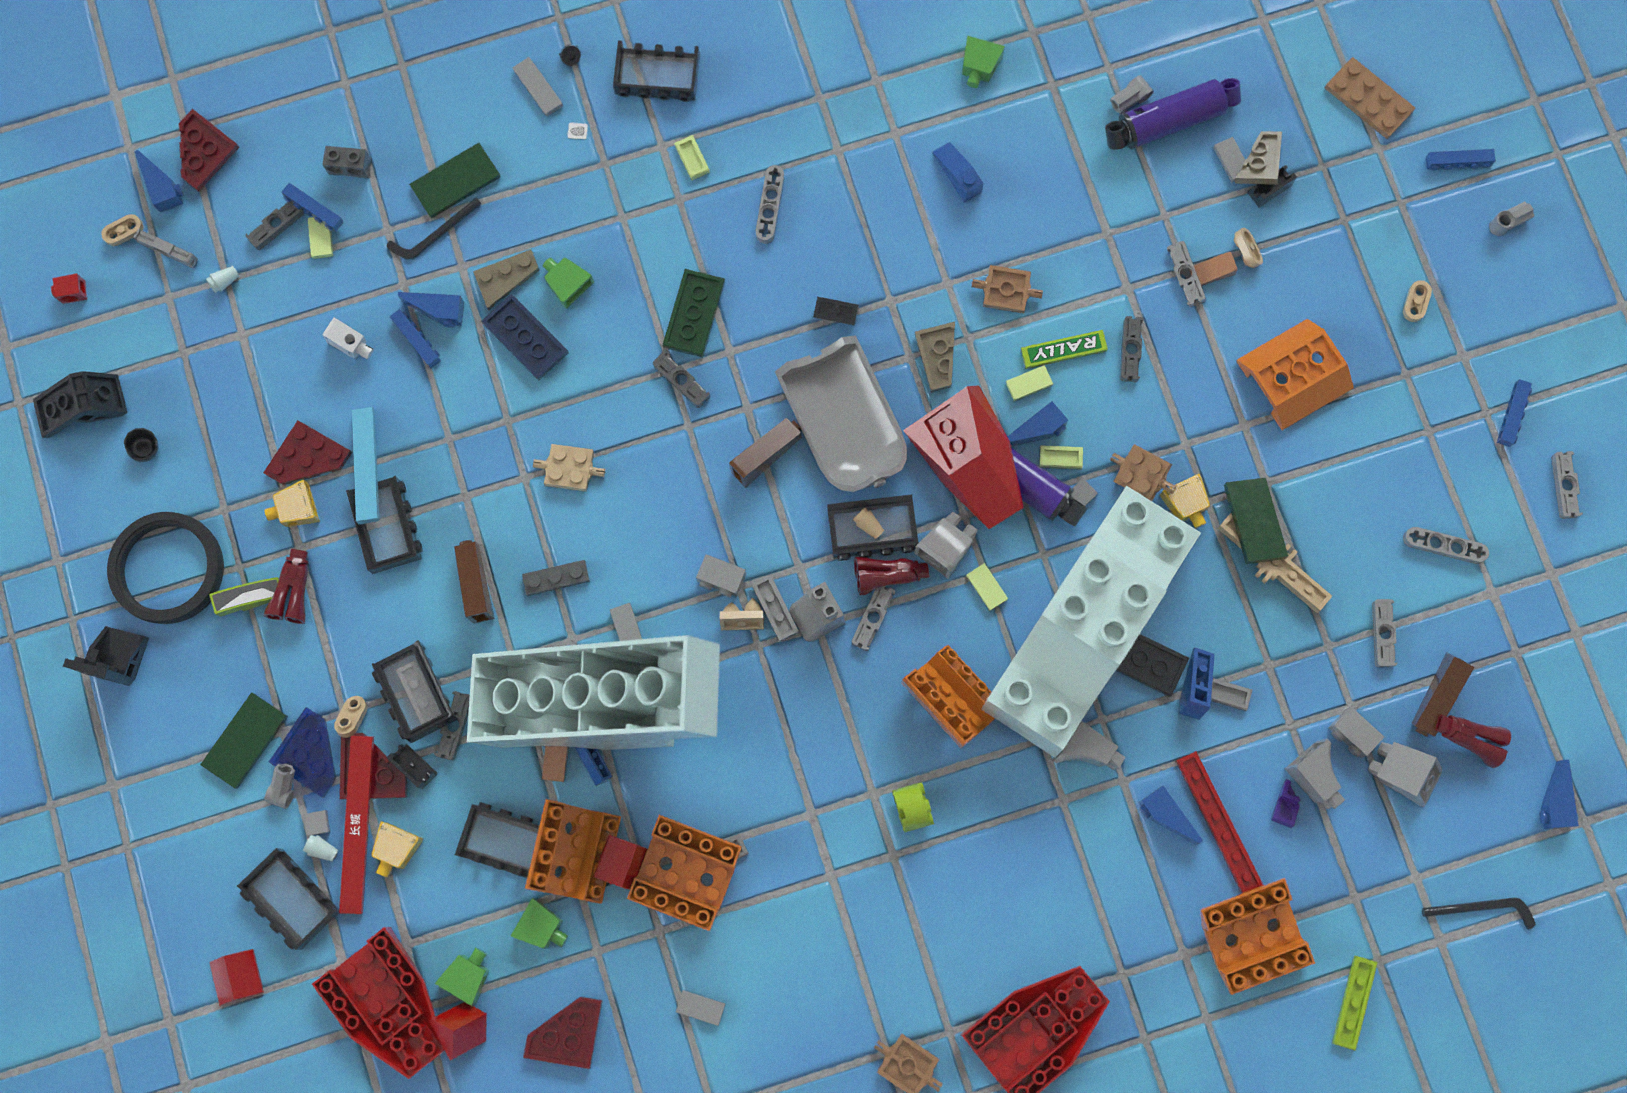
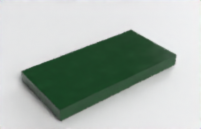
[409,142,501,219]
[662,269,725,358]
[1224,478,1288,564]
[200,692,288,789]

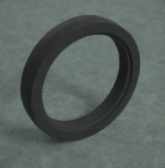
[107,512,224,624]

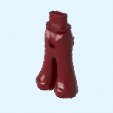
[263,549,308,624]
[854,557,929,595]
[1435,714,1511,768]

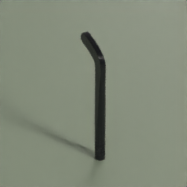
[386,198,481,260]
[1422,898,1536,929]

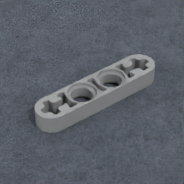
[756,165,784,244]
[1403,527,1489,564]

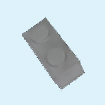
[696,554,747,598]
[1328,707,1384,758]

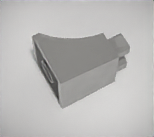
[915,512,978,579]
[789,582,845,642]
[1052,721,1126,770]
[1284,739,1345,809]
[1368,742,1442,807]

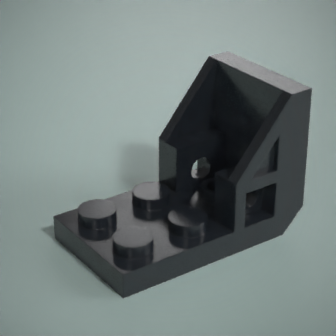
[33,371,128,438]
[63,626,149,686]

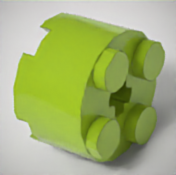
[892,782,934,832]

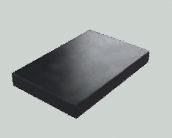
[1115,634,1189,697]

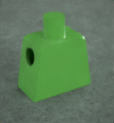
[962,36,1005,88]
[543,257,594,309]
[510,898,568,949]
[435,947,489,1006]

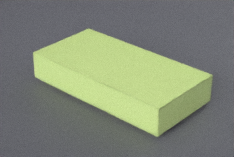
[674,135,710,181]
[308,217,333,259]
[1006,365,1053,401]
[1039,445,1083,470]
[966,563,1008,611]

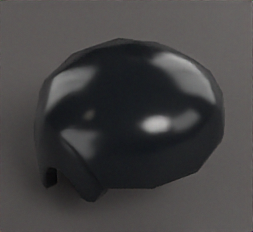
[124,428,159,462]

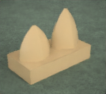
[720,598,764,630]

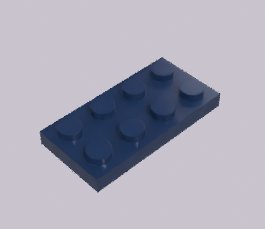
[481,293,569,381]

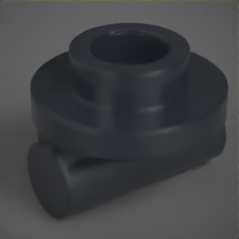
[559,45,581,66]

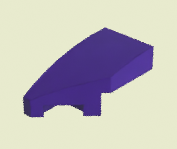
[1271,779,1301,828]

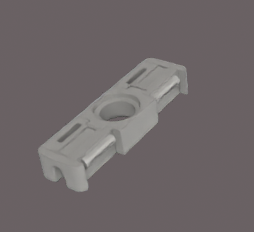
[133,229,198,268]
[1167,241,1206,307]
[1551,451,1583,519]
[852,586,895,651]
[1372,599,1397,667]

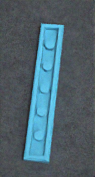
[352,407,379,525]

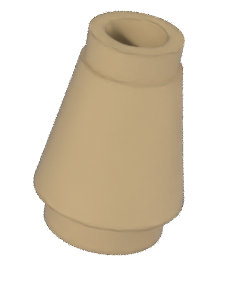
[853,508,884,539]

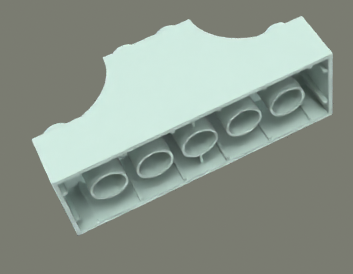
[981,486,1201,758]
[467,636,720,750]

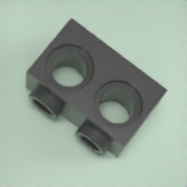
[322,146,372,178]

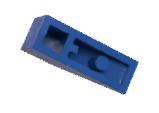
[932,142,984,203]
[134,150,183,213]
[398,292,464,328]
[1007,401,1068,447]
[1179,647,1215,720]
[1539,759,1579,829]
[1139,786,1203,844]

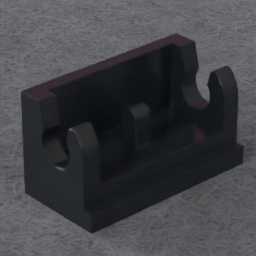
[1247,165,1297,208]
[813,296,859,326]
[387,744,438,789]

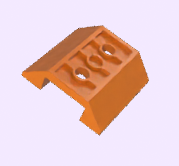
[1236,319,1354,430]
[901,645,995,748]
[525,799,621,904]
[627,814,742,931]
[1200,878,1315,995]

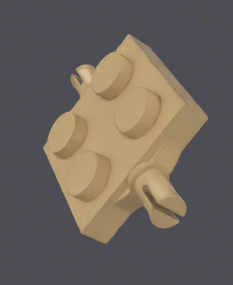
[533,444,605,492]

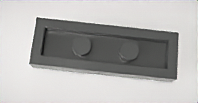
[522,560,590,596]

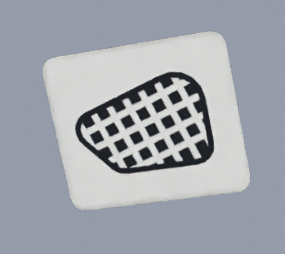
[568,123,588,139]

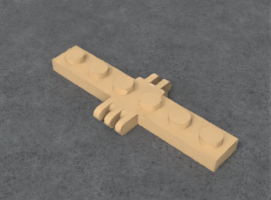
[1217,513,1332,613]

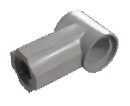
[1110,75,1154,114]
[1489,201,1534,236]
[264,764,295,809]

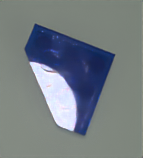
[269,707,336,798]

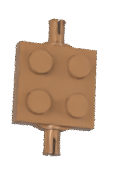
[971,265,1043,313]
[1110,444,1177,501]
[874,1033,943,1093]

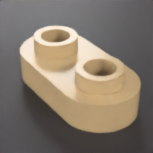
[101,214,143,246]
[1234,228,1263,268]
[1403,281,1432,322]
[334,696,367,738]

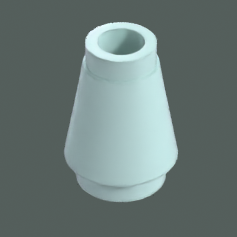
[206,266,239,293]
[303,835,338,862]

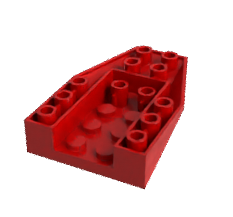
[903,385,1024,529]
[312,927,445,1079]
[960,966,1110,1093]

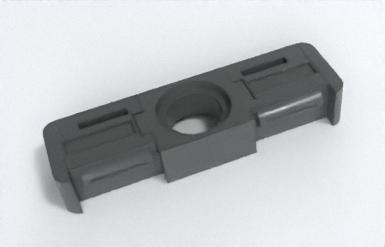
[245,202,305,250]
[1120,316,1143,382]
[653,351,710,408]
[434,691,470,761]

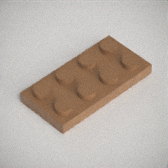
[1325,57,1416,139]

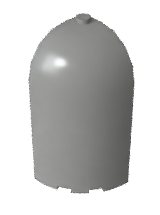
[775,335,907,492]

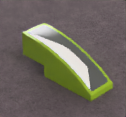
[209,577,279,617]

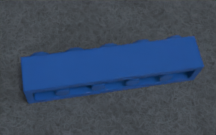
[1426,149,1496,170]
[281,182,344,232]
[390,309,441,368]
[1497,379,1532,447]
[575,747,613,786]

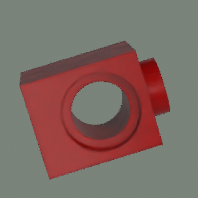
[51,273,87,304]

